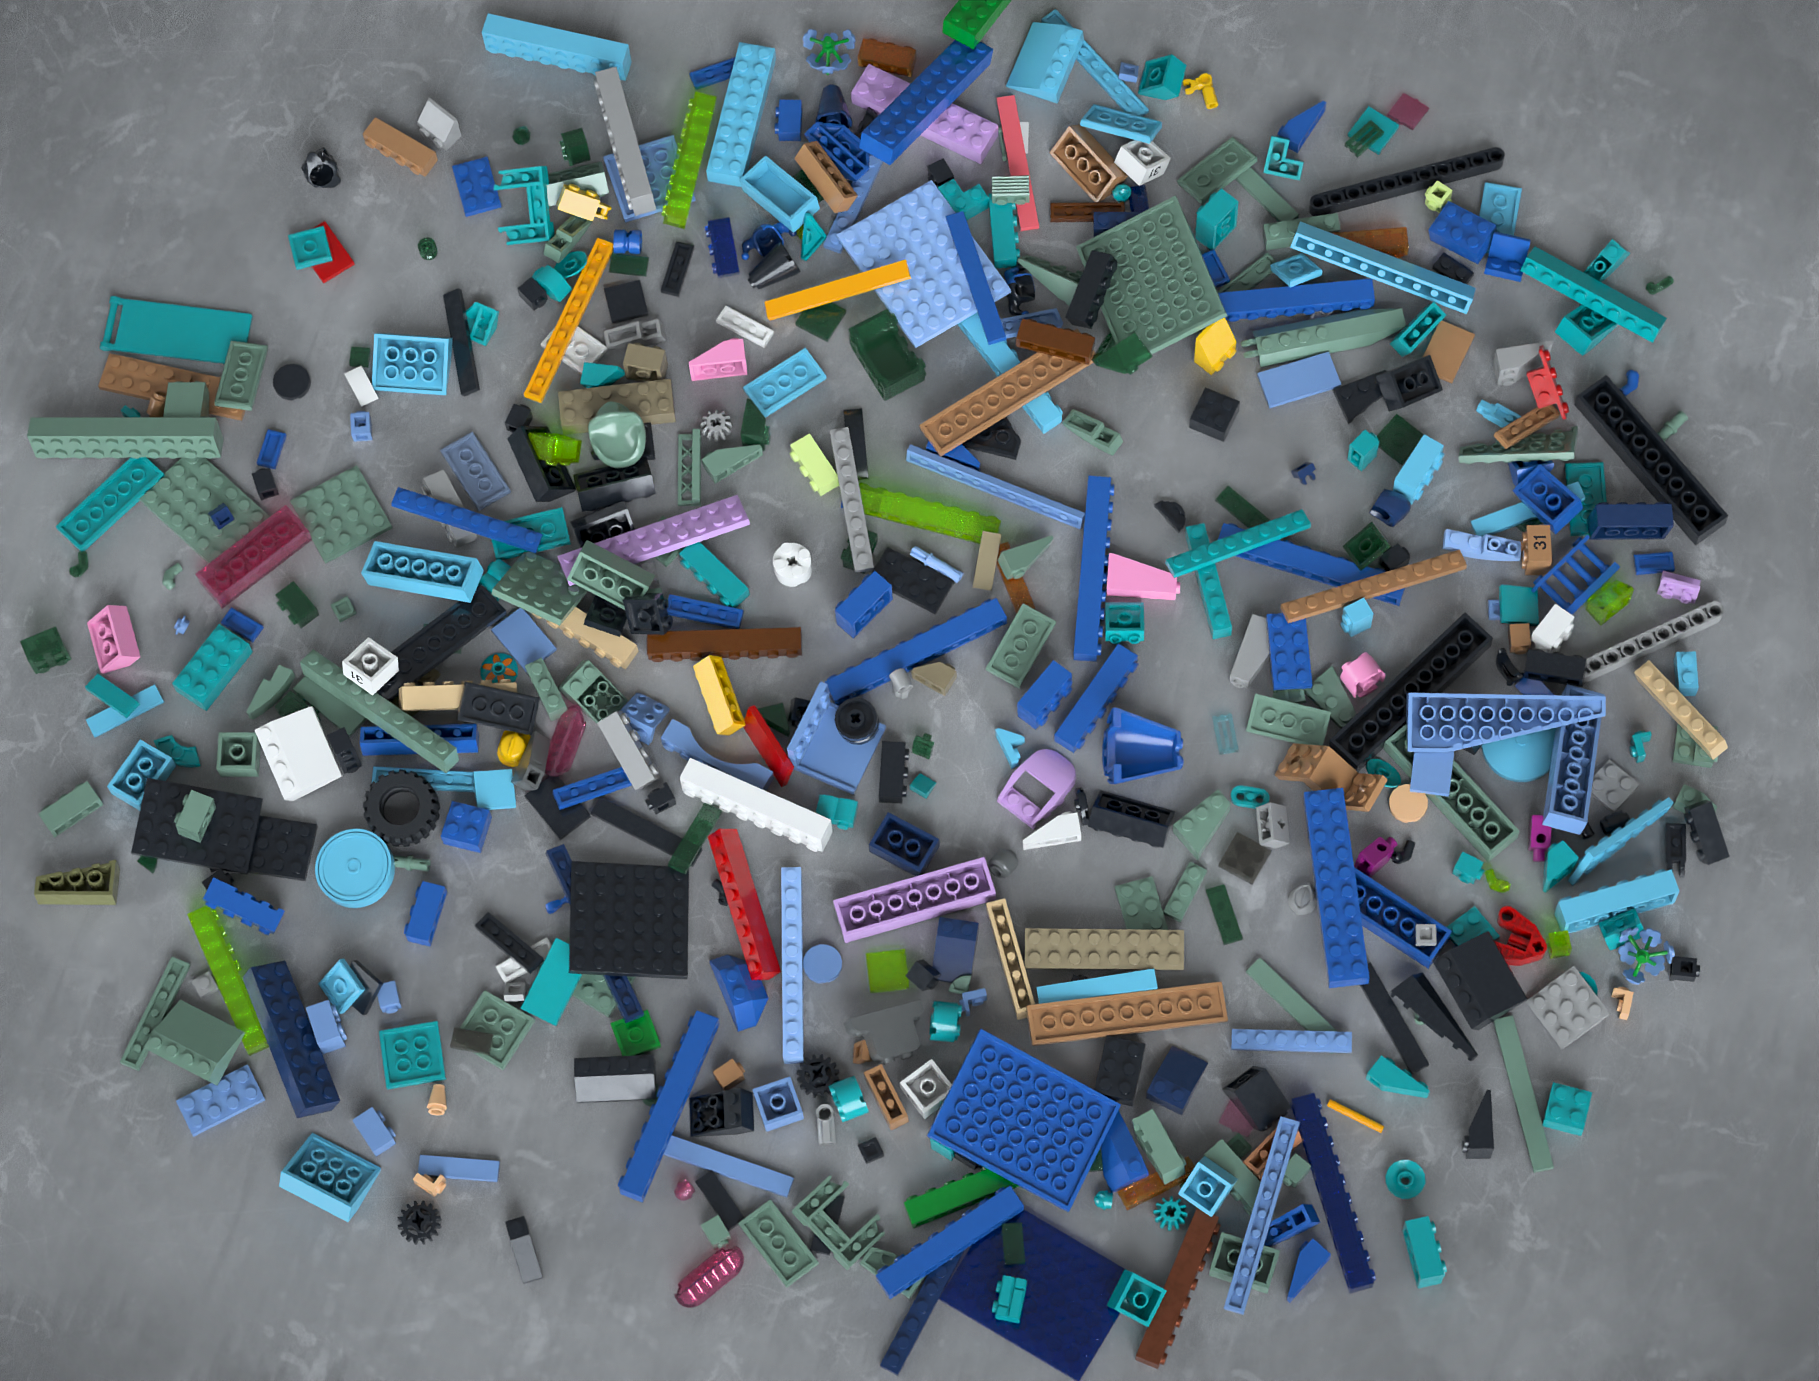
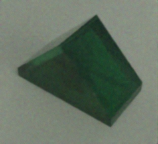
[758,702,790,737]

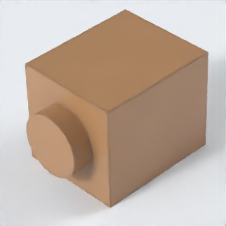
[1508,623,1531,655]
[713,1058,745,1091]

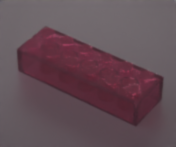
[195,505,312,609]

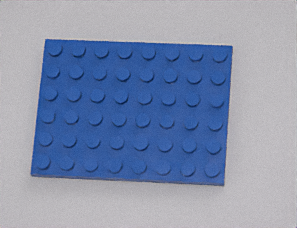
[926,1029,1121,1212]

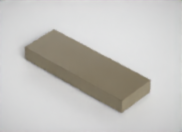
[973,531,1002,591]

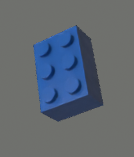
[1428,201,1497,264]
[835,571,893,639]
[1017,660,1072,730]

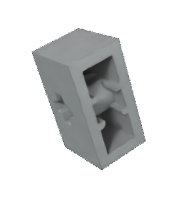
[1256,802,1290,849]

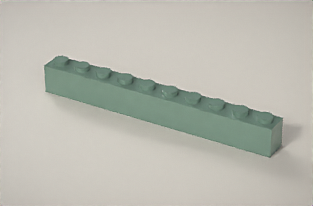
[300,649,459,773]

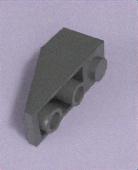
[511,731,550,791]

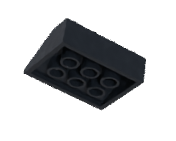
[1433,931,1528,1030]

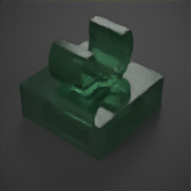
[911,733,934,759]

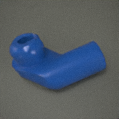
[1619,370,1639,396]

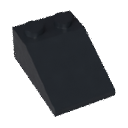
[1376,355,1443,412]
[1462,1090,1494,1159]

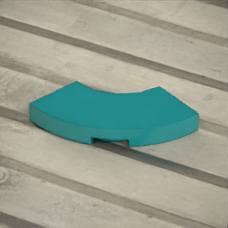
[153,735,201,768]

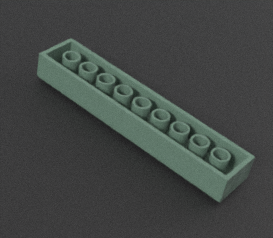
[27,417,224,459]

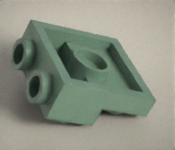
[1672,724,1721,768]

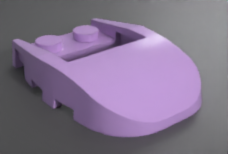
[997,749,1076,830]

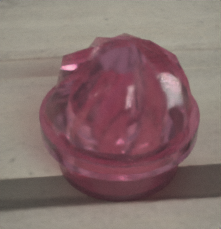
[674,1180,695,1201]

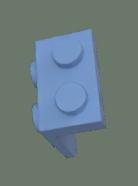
[620,693,670,745]

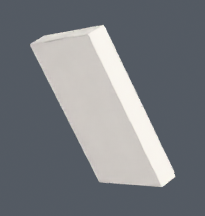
[541,326,608,375]

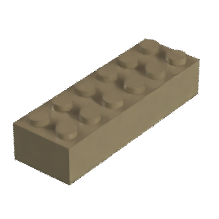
[558,379,676,435]

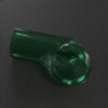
[1645,276,1674,295]
[69,551,89,578]

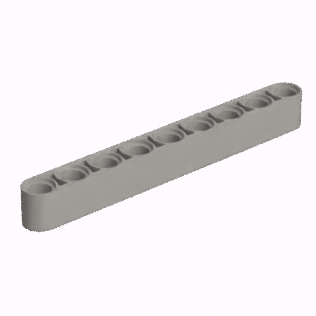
[1583,601,1724,684]

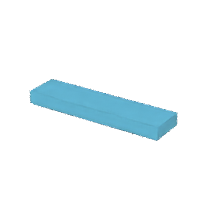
[86,685,164,737]

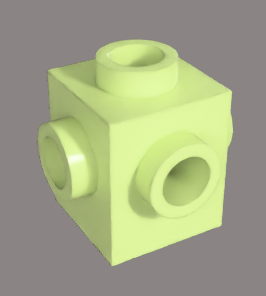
[1425,180,1453,213]

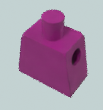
[1528,815,1552,862]
[1354,837,1397,878]

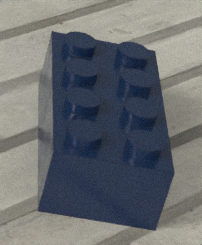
[1587,502,1674,540]

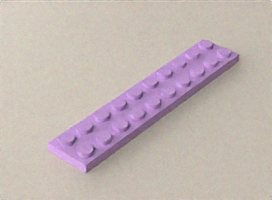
[557,495,750,586]

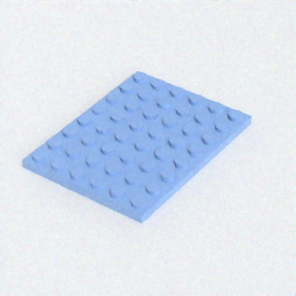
[837,180,1011,348]

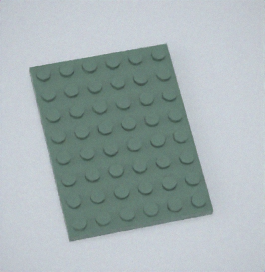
[1076,195,1228,367]

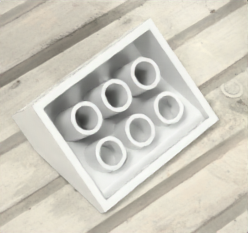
[255,706,343,801]

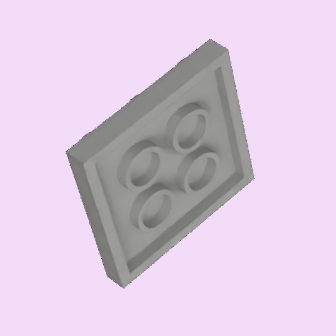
[1526,966,1610,1050]

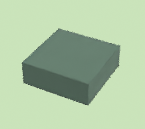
[330,596,357,622]

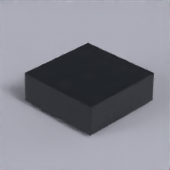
[858,1137,884,1164]

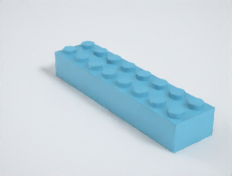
[482,13,632,81]
[706,42,776,187]

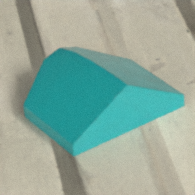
[466,302,499,346]

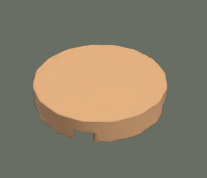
[1389,784,1428,823]

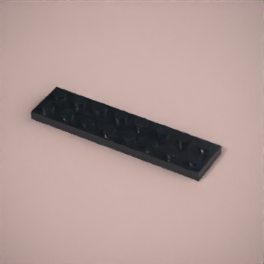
[376,584,506,702]

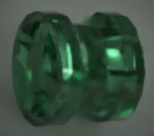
[418,237,438,261]

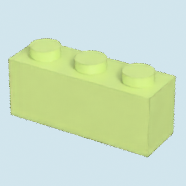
[789,433,839,496]

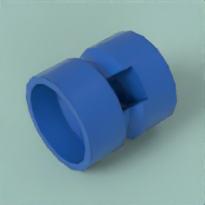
[613,229,642,254]

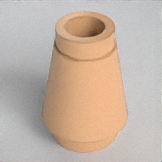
[427,1084,447,1115]

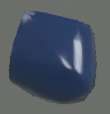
[1369,488,1411,527]

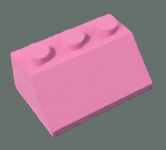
[87,605,140,674]

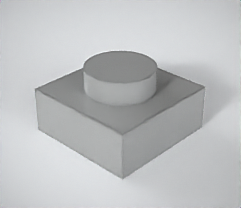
[1415,924,1436,946]
[192,971,219,999]
[504,982,527,1002]

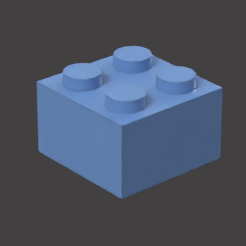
[306,1000,347,1054]
[752,1077,804,1132]

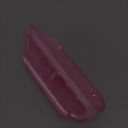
[545,705,586,776]
[674,1246,744,1308]

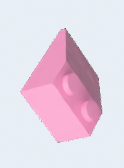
[689,338,748,381]

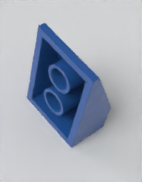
[1513,464,1583,534]

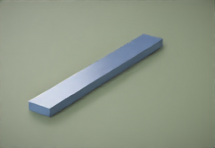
[639,1133,794,1198]

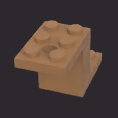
[1275,743,1388,812]

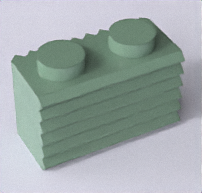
[992,175,1030,205]

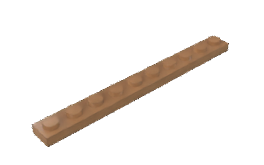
[1281,549,1467,623]

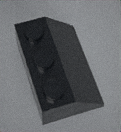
[570,501,635,548]

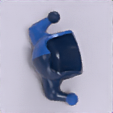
[741,222,797,260]

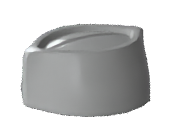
[1288,883,1317,915]

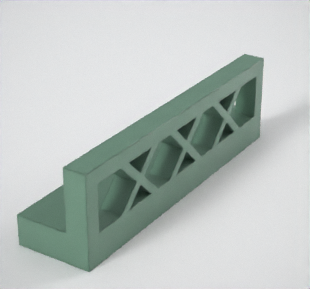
[678,429,701,506]

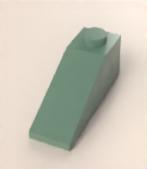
[702,445,763,484]
[997,535,1054,580]

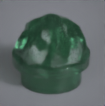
[512,126,531,145]

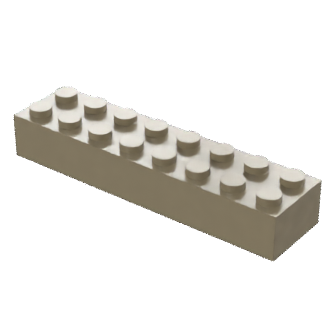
[1025,928,1184,970]

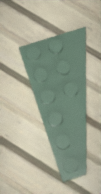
[1459,426,1578,464]

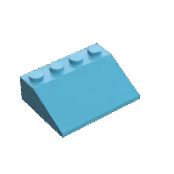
[1006,22,1084,104]
[372,333,453,395]
[279,1133,381,1222]

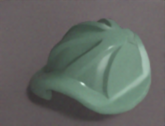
[588,401,646,468]

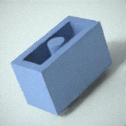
[352,1107,396,1157]

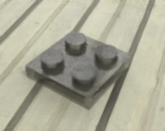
[1218,832,1272,885]

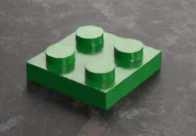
[610,1009,661,1056]

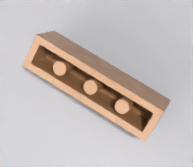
[363,117,438,177]
[794,141,858,213]

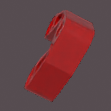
[1495,906,1547,966]

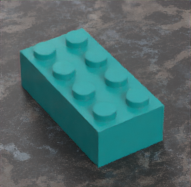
[172,624,253,711]

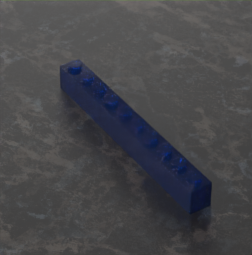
[1290,1093,1376,1294]

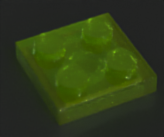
[866,949,910,993]

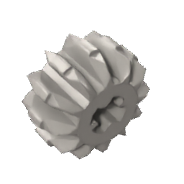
[700,409,733,442]

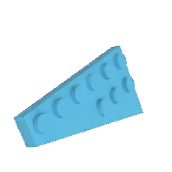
[1568,797,1674,886]

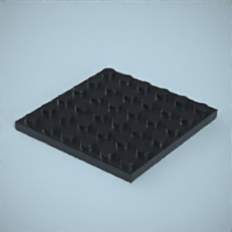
[568,861,689,979]

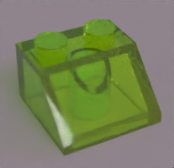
[529,432,582,466]
[1585,580,1634,626]

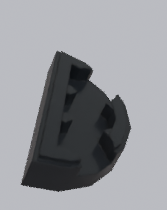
[1154,501,1186,533]
[1074,787,1090,826]

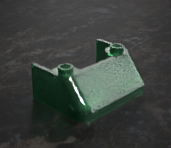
[1091,332,1153,375]

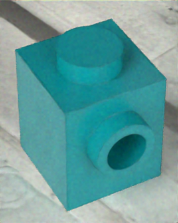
[1452,852,1485,884]

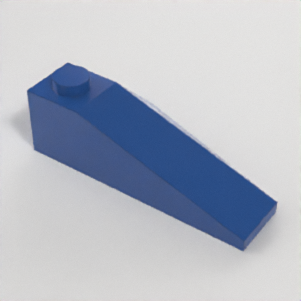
[1101,1110,1149,1193]

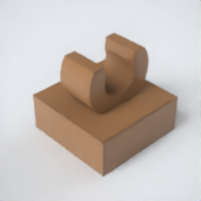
[853,1040,872,1064]

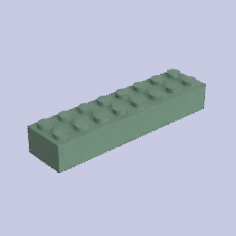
[1383,724,1520,862]

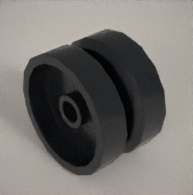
[835,698,880,745]

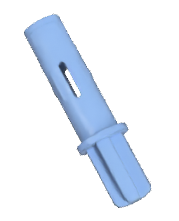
[910,546,964,583]

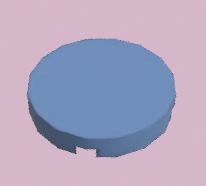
[803,944,842,984]

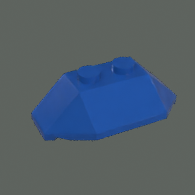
[804,122,870,181]
[709,955,769,1032]

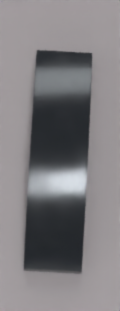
[843,408,869,480]

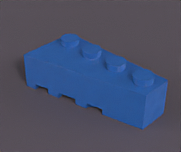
[203,877,285,936]

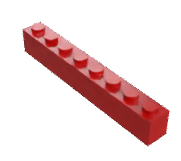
[708,828,781,980]

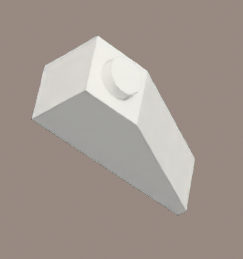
[1023,811,1081,850]

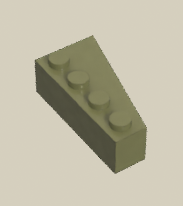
[34,860,120,905]

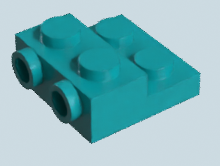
[1105,602,1144,644]

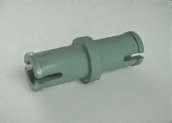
[1657,411,1688,442]
[393,855,431,872]

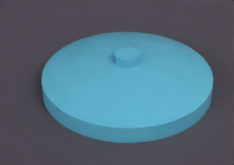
[1481,728,1556,782]

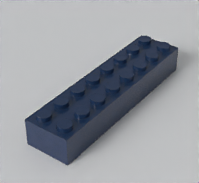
[242,960,340,1118]

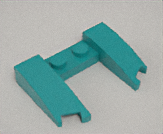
[494,166,555,245]

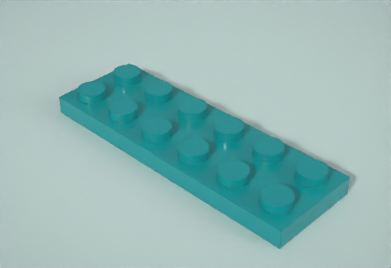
[55,457,165,553]

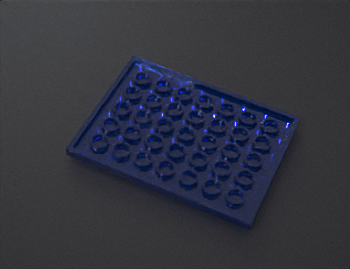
[939,1210,1125,1381]

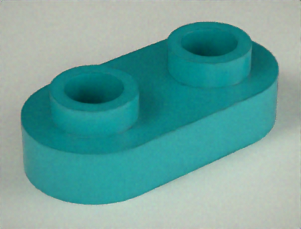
[1230,785,1270,809]

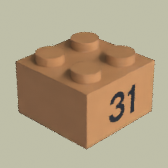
[1520,525,1552,575]

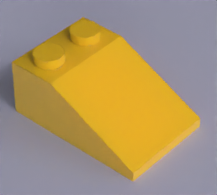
[1194,318,1236,375]

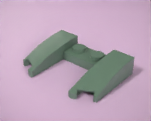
[792,1175,885,1270]

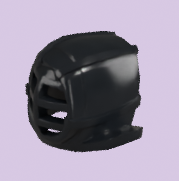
[301,147,341,188]

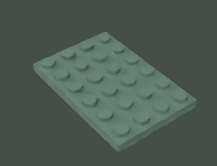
[140,458,272,572]

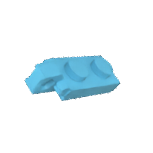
[1476,400,1521,428]

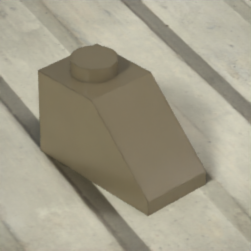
[911,662,957,696]

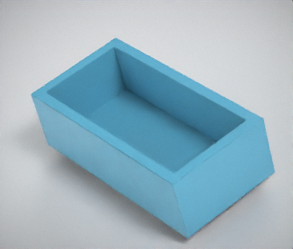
[739,156,820,233]

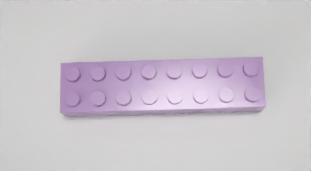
[851,64,998,164]
[833,857,996,943]

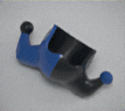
[1004,263,1035,316]

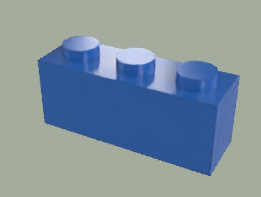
[404,881,447,947]

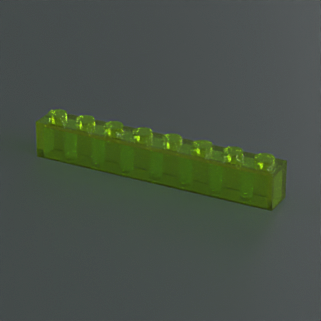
[661,91,717,229]
[859,482,1001,544]
[187,906,269,1056]

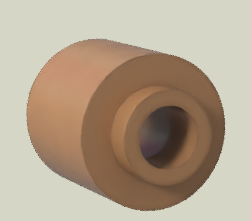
[146,391,167,417]

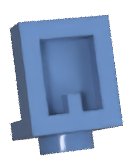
[959,988,987,1017]

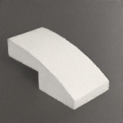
[344,366,378,407]

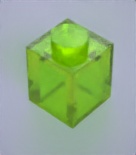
[1546,930,1572,959]

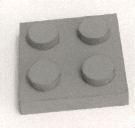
[1591,759,1640,813]

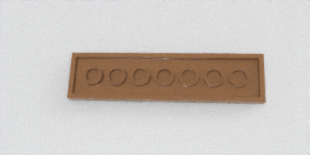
[98,353,246,421]

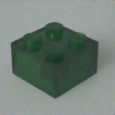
[20,626,71,674]

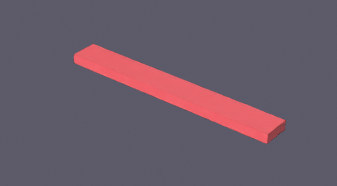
[996,95,1039,231]

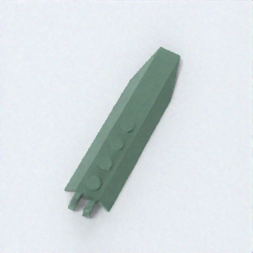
[1241,308,1406,367]

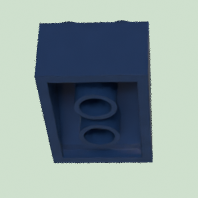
[932,917,979,983]
[1146,1046,1208,1115]

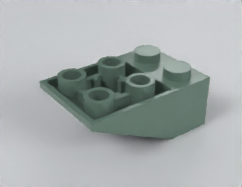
[557,660,628,724]

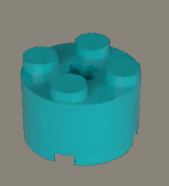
[929,1001,962,1042]
[828,1076,869,1122]

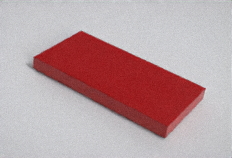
[743,705,794,787]

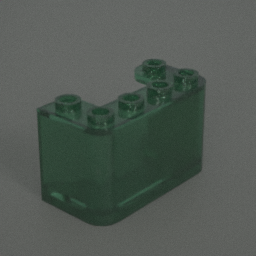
[848,309,926,401]

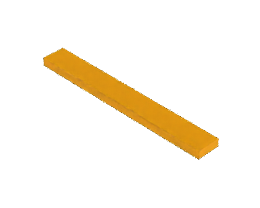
[765,259,911,321]

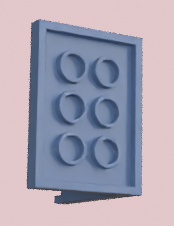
[787,681,886,795]

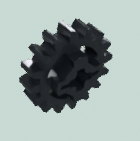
[797,1054,840,1098]
[397,1201,442,1245]

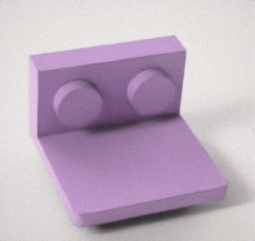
[1657,571,1701,604]

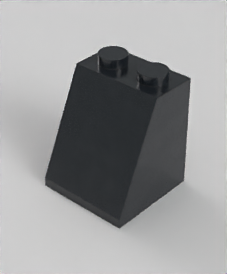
[1222,1066,1292,1131]

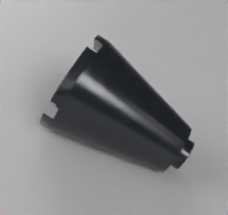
[747,242,801,289]

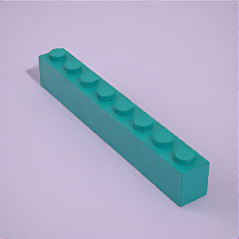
[1520,246,1667,343]

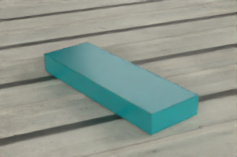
[85,674,140,718]

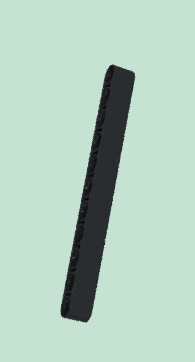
[1309,147,1505,216]

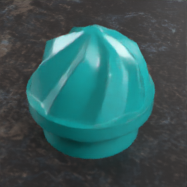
[1112,184,1131,202]
[1094,1190,1113,1210]

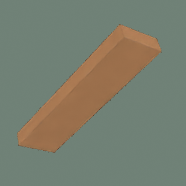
[1494,405,1560,449]

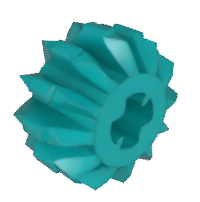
[1153,1196,1188,1231]

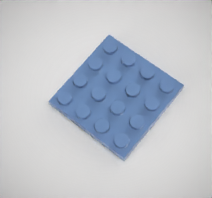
[603,135,696,223]

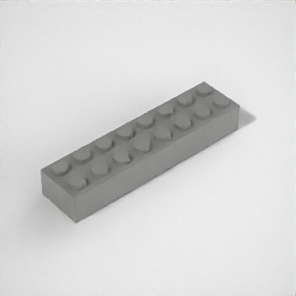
[593,67,656,216]

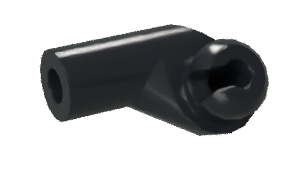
[1391,840,1416,864]
[711,879,728,906]

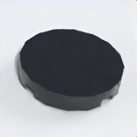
[273,364,311,401]

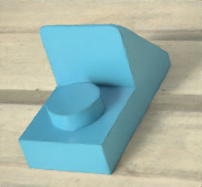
[995,728,1025,769]

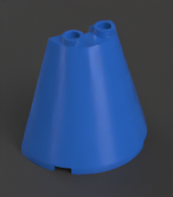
[1102,708,1184,784]

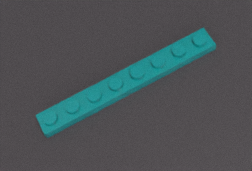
[1165,509,1311,578]

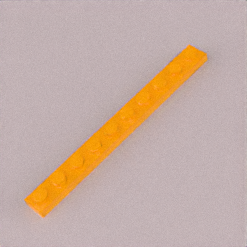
[524,238,614,403]

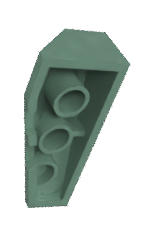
[1017,255,1083,306]

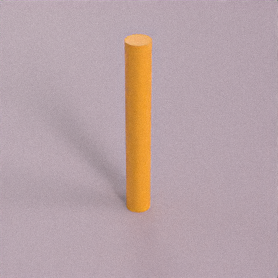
[1327,1099,1384,1133]

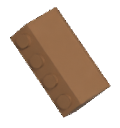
[1049,124,1128,202]

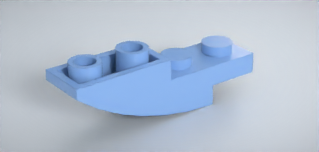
[1442,529,1521,561]

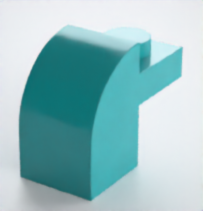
[532,265,572,302]

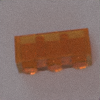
[857,38,917,77]

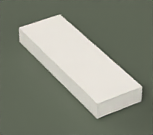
[716,306,774,348]
[495,937,552,984]

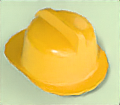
[497,730,531,767]

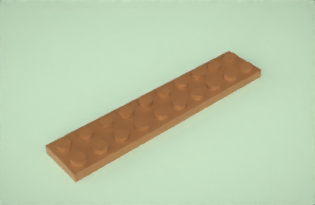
[919,329,1098,457]
[1026,981,1228,1046]

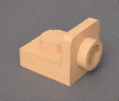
[1611,987,1634,1020]
[413,1173,446,1197]

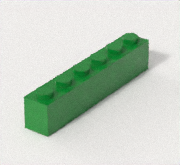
[904,1167,1020,1229]

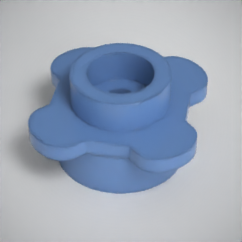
[174,615,190,635]

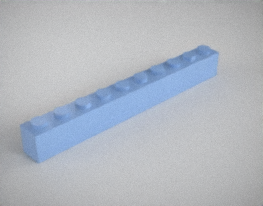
[781,867,804,1064]

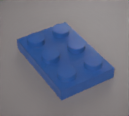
[452,157,501,217]

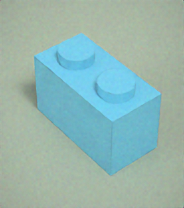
[1340,598,1374,637]
[1674,651,1699,696]

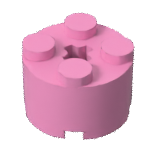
[1340,652,1386,698]

